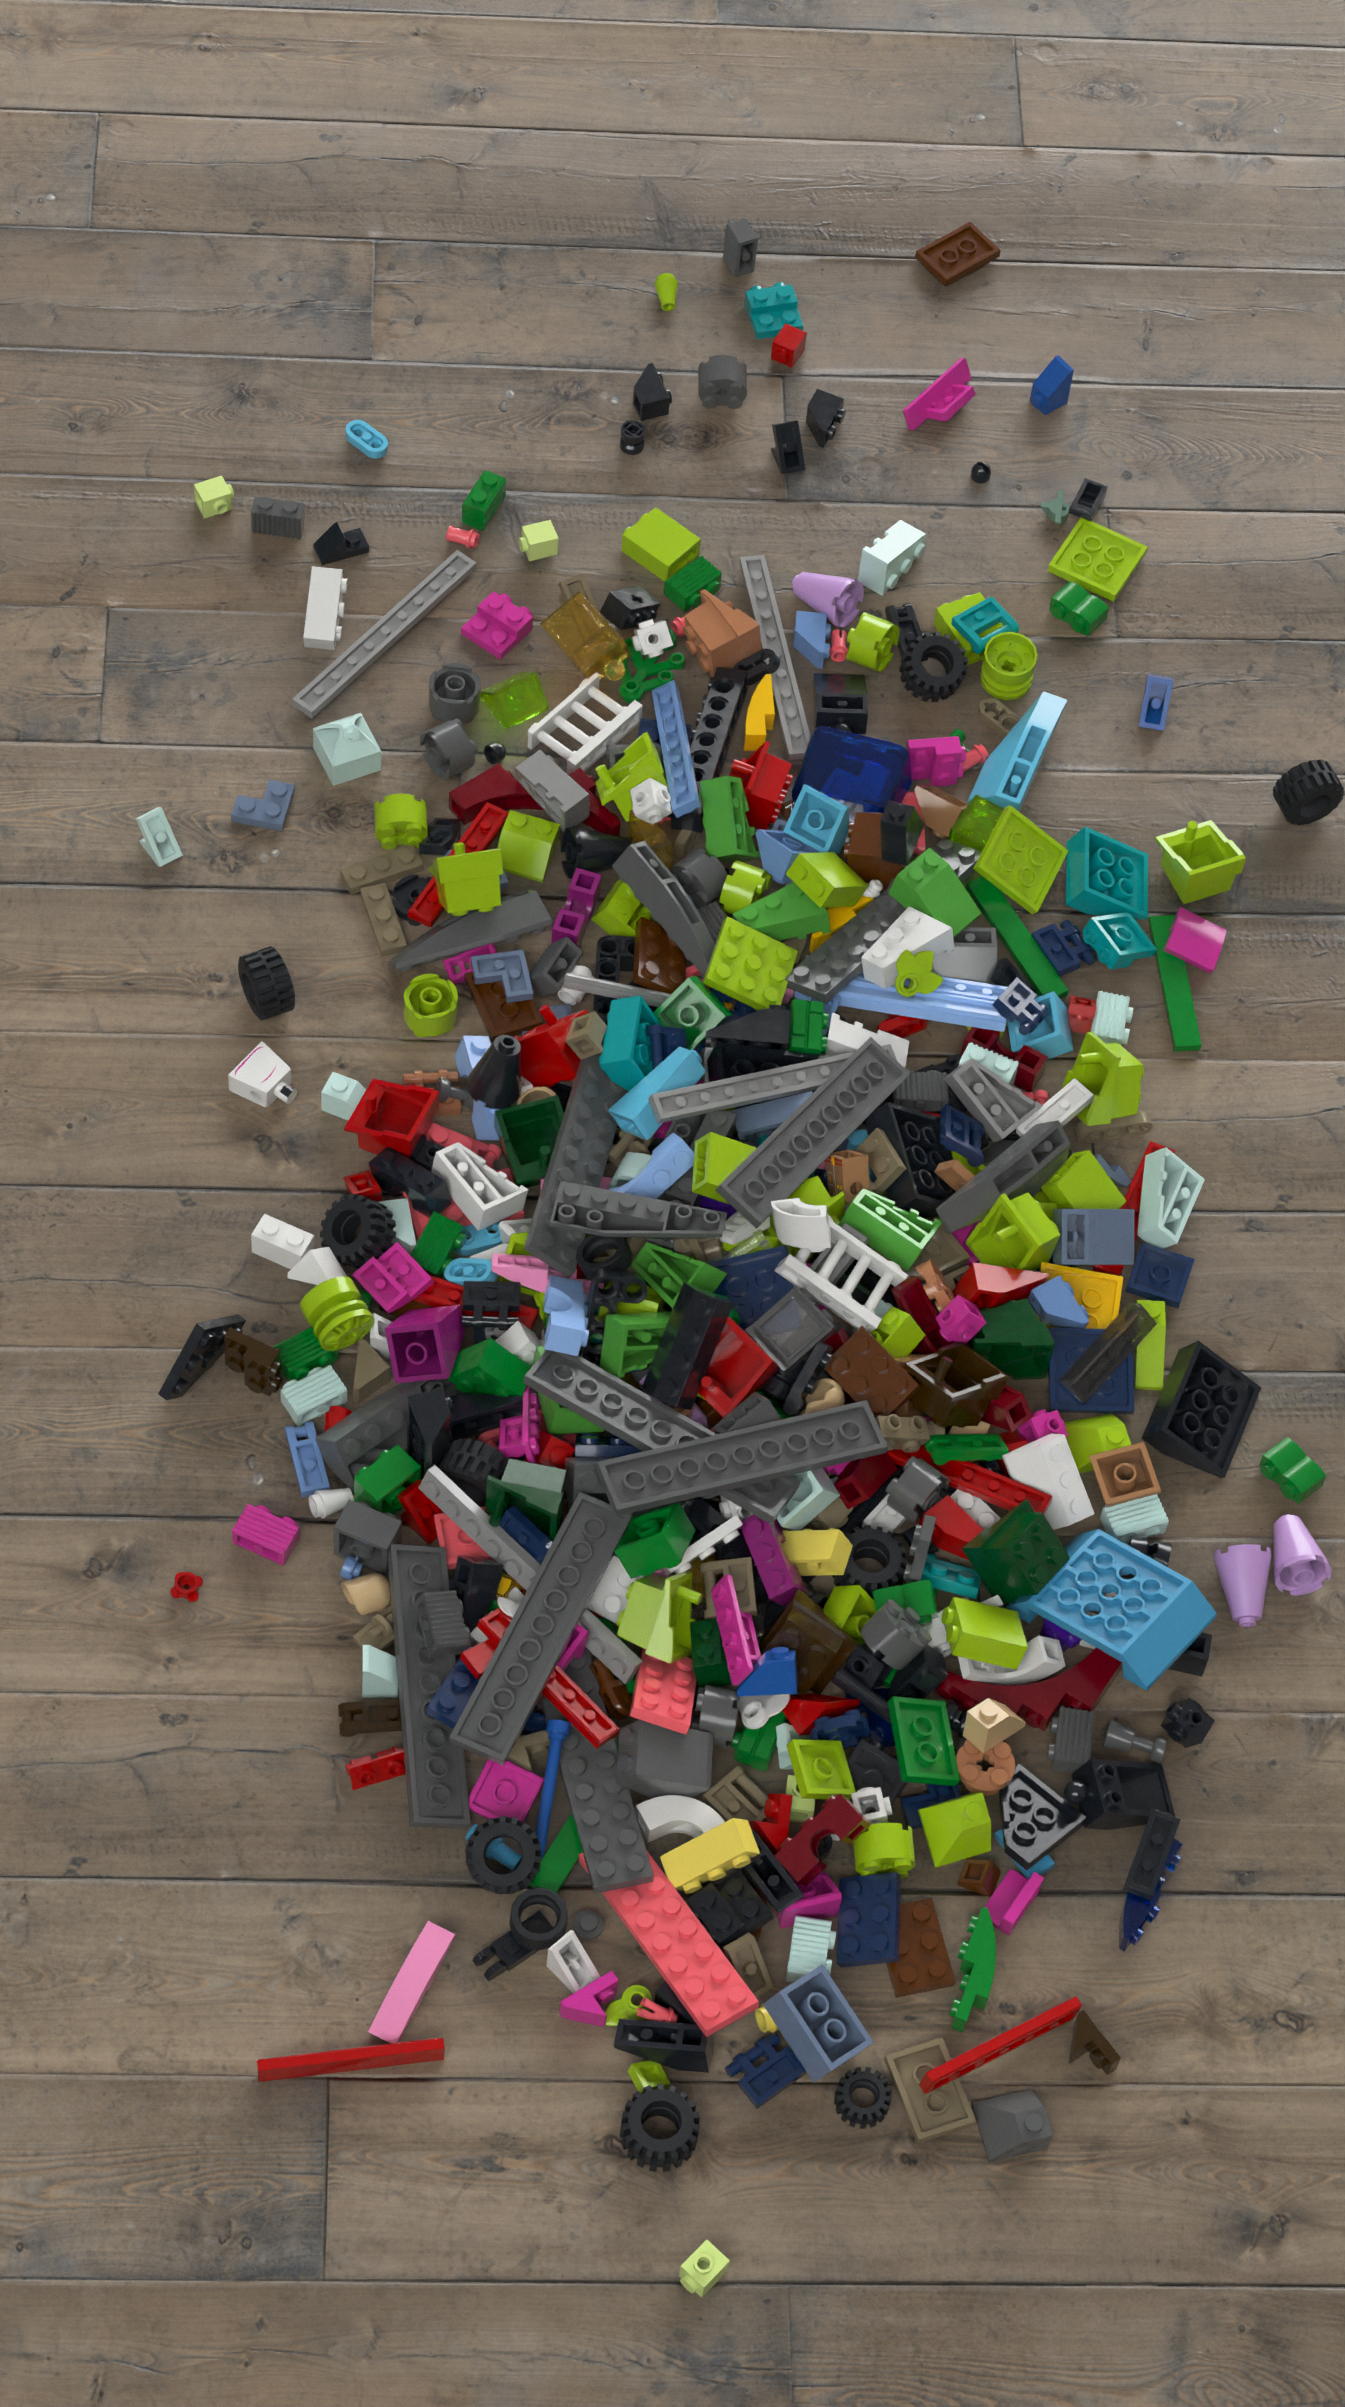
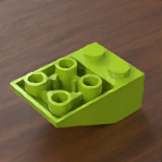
[591,879,660,937]

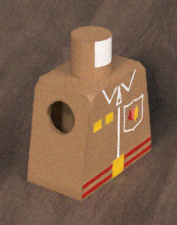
[824,1150,870,1213]

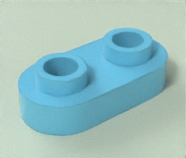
[345,420,388,459]
[456,1222,502,1256]
[444,1258,497,1286]

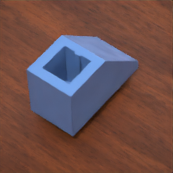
[793,611,831,669]
[1027,1275,1089,1329]

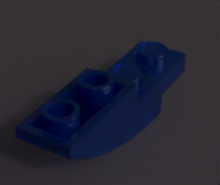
[1119,1838,1183,1952]

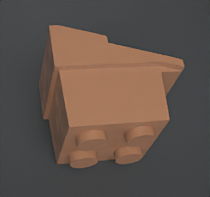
[683,589,762,677]

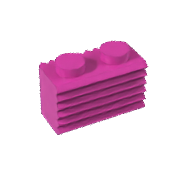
[232,1504,300,1566]

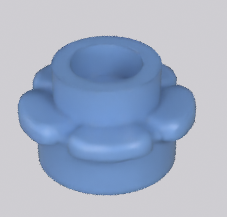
[340,1555,363,1580]

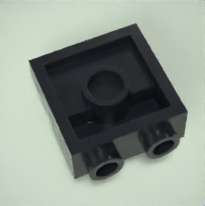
[847,1738,908,1814]
[687,1870,774,1953]

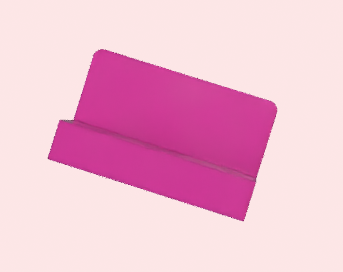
[984,1869,1044,1935]

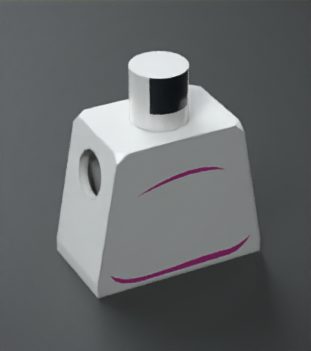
[228,1041,297,1107]

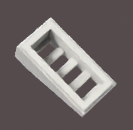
[716,1211,770,1245]

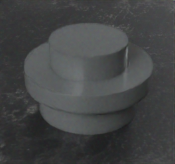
[573,1910,604,1940]

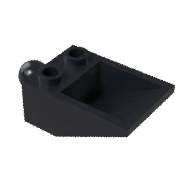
[813,673,868,742]
[1064,1759,1175,1830]

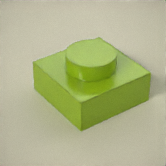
[628,2060,670,2094]

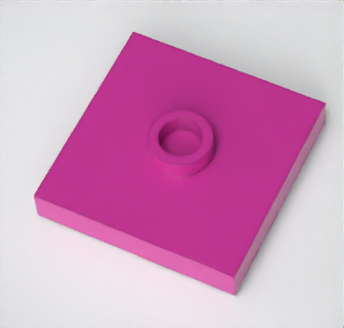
[468,1759,544,1823]

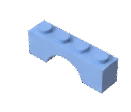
[454,1036,509,1140]
[610,1133,694,1199]
[543,1275,589,1356]

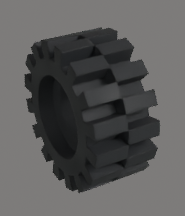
[834,2067,892,2129]

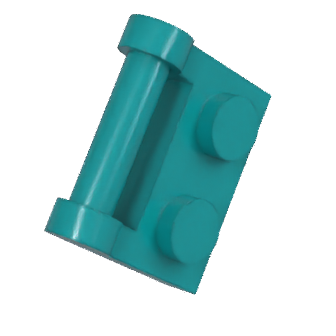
[951,596,1019,654]
[921,1553,981,1599]

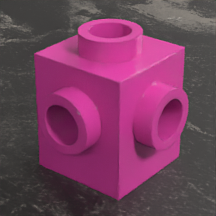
[935,1295,986,1344]
[1018,1409,1068,1443]

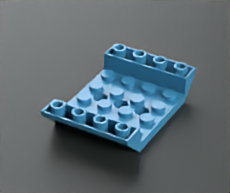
[1006,1529,1217,1691]

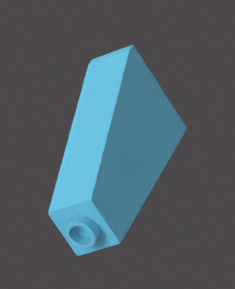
[608,1046,706,1140]

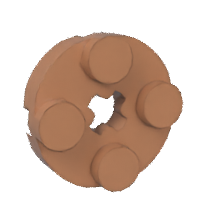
[915,1259,955,1313]
[956,1740,1015,1796]

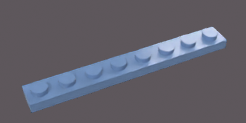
[652,680,700,818]

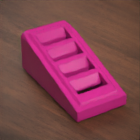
[443,943,497,984]

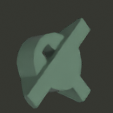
[1040,490,1070,524]

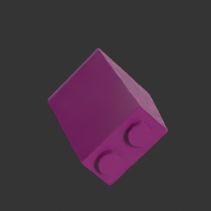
[385,1305,465,1383]

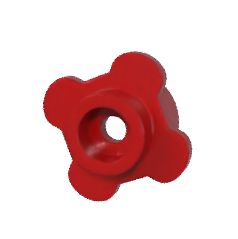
[170,1572,203,1602]

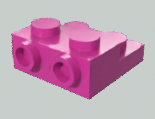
[461,591,533,660]
[902,736,966,786]

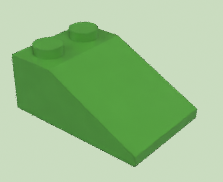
[888,847,981,939]

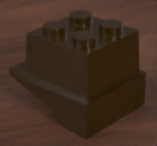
[903,1342,1009,1428]
[758,1589,858,1696]

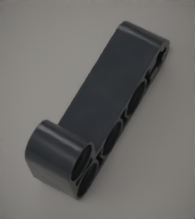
[593,935,635,1025]
[579,1268,647,1367]

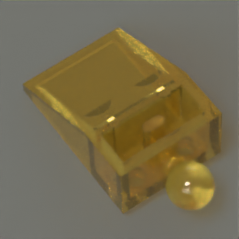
[540,591,631,681]

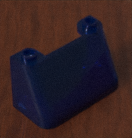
[792,726,912,813]

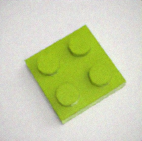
[786,1739,856,1800]

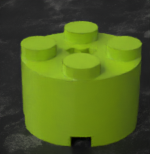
[847,612,900,672]
[374,793,428,850]
[719,860,772,914]
[403,974,458,1038]
[853,1823,916,1879]

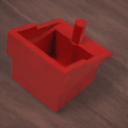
[729,741,793,830]
[514,1004,588,1088]
[344,1079,439,1159]
[698,1316,778,1418]

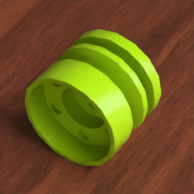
[980,632,1038,701]
[300,1276,375,1351]

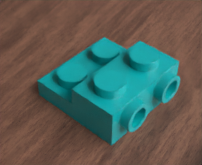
[744,282,804,339]
[1082,912,1157,970]

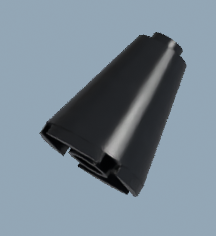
[561,826,634,879]
[467,1035,521,1109]

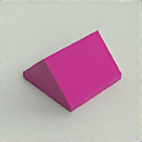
[774,1872,842,1929]

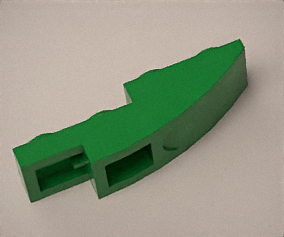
[949,1906,996,2032]

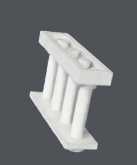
[527,673,643,775]
[774,1215,908,1332]

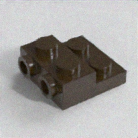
[224,1327,283,1396]

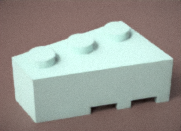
[858,520,926,596]
[1137,1147,1205,1249]

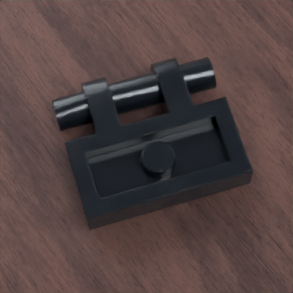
[462,1281,520,1331]

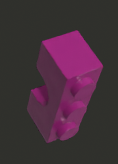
[551,868,602,948]
[741,1514,807,1605]

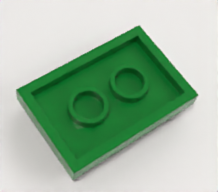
[888,1696,960,1786]

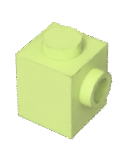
[194,476,235,519]
[518,520,559,561]
[785,1775,815,1823]
[679,2239,730,2297]

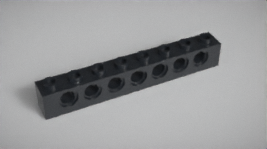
[667,667,748,833]

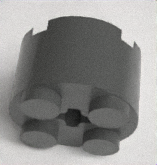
[698,355,747,409]
[429,663,481,723]
[420,718,478,780]
[669,848,727,909]
[886,1456,950,1525]
[861,1599,932,1670]
[691,1685,740,1750]

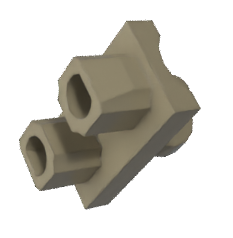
[607,1130,653,1171]
[673,1238,723,1263]
[353,1605,395,1651]

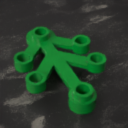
[612,628,685,703]

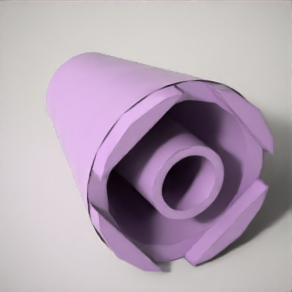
[792,572,864,628]
[1273,1514,1332,1596]
[1213,1544,1272,1627]

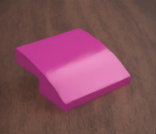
[1163,907,1226,974]
[352,1242,435,1314]

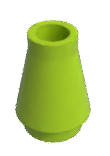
[654,273,678,311]

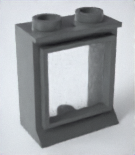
[745,1285,835,1377]

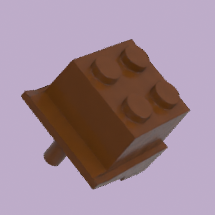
[844,812,908,893]

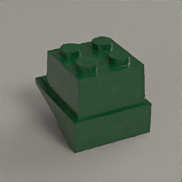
[494,1095,564,1188]
[968,1298,1055,1380]
[485,1459,566,1542]
[962,1500,1070,1603]

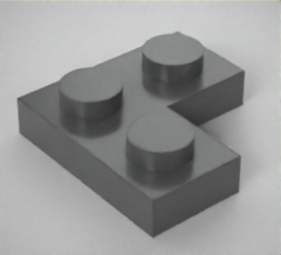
[903,1515,936,1583]

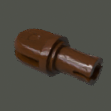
[589,1659,632,1720]

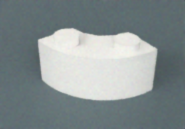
[771,1198,831,1252]

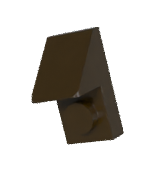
[1069,2010,1121,2075]

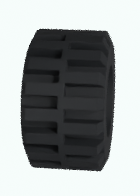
[899,632,968,702]
[1272,759,1345,825]
[238,946,295,1020]
[320,1194,396,1269]
[439,1439,509,1507]
[832,1525,907,1600]
[465,1816,542,1895]
[620,2084,700,2172]

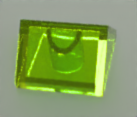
[480,671,549,729]

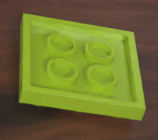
[1047,518,1148,602]
[973,805,1069,914]
[702,916,798,1010]

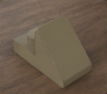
[507,1730,550,1772]
[723,1933,774,1998]

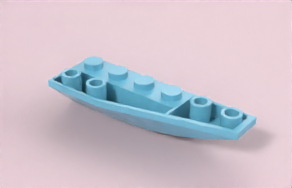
[967,691,1067,815]

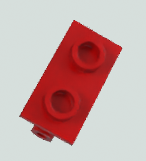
[345,1746,406,1790]

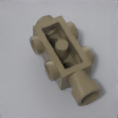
[875,1414,945,1453]

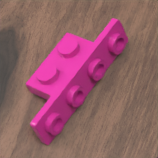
[903,358,975,431]
[499,1386,540,1464]
[711,1574,761,1686]

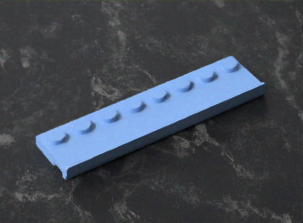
[794,955,1008,1032]

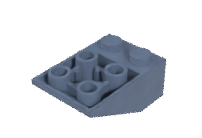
[1053,1209,1134,1265]

